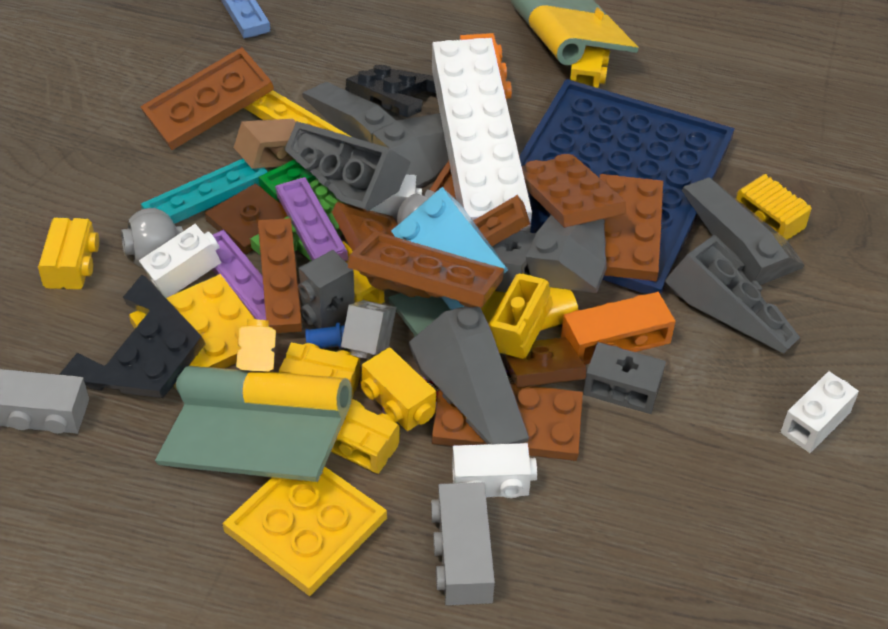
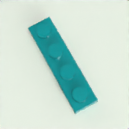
[141,159,267,224]

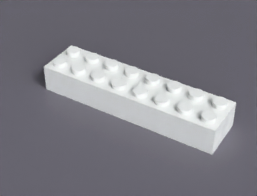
[432,38,532,233]

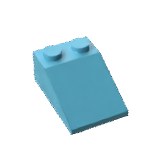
[391,187,508,310]

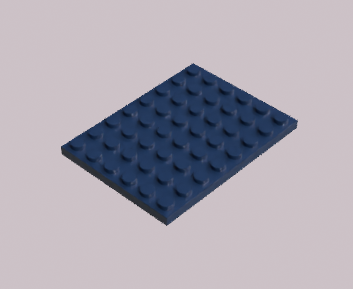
[519,79,735,295]

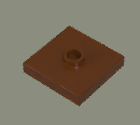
[205,183,288,255]
[499,337,586,388]

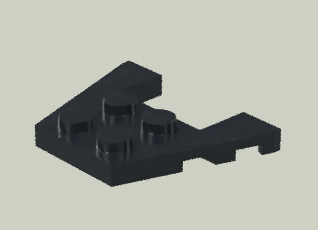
[345,65,436,118]
[59,275,206,398]

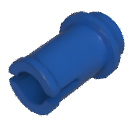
[305,322,345,350]

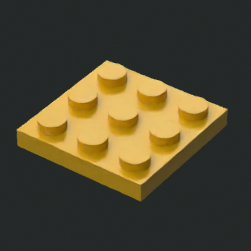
[129,274,254,390]
[223,467,387,596]

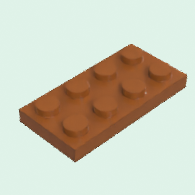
[140,47,274,150]
[521,154,626,228]
[600,174,663,281]
[332,202,431,298]
[348,231,504,308]
[432,383,583,461]

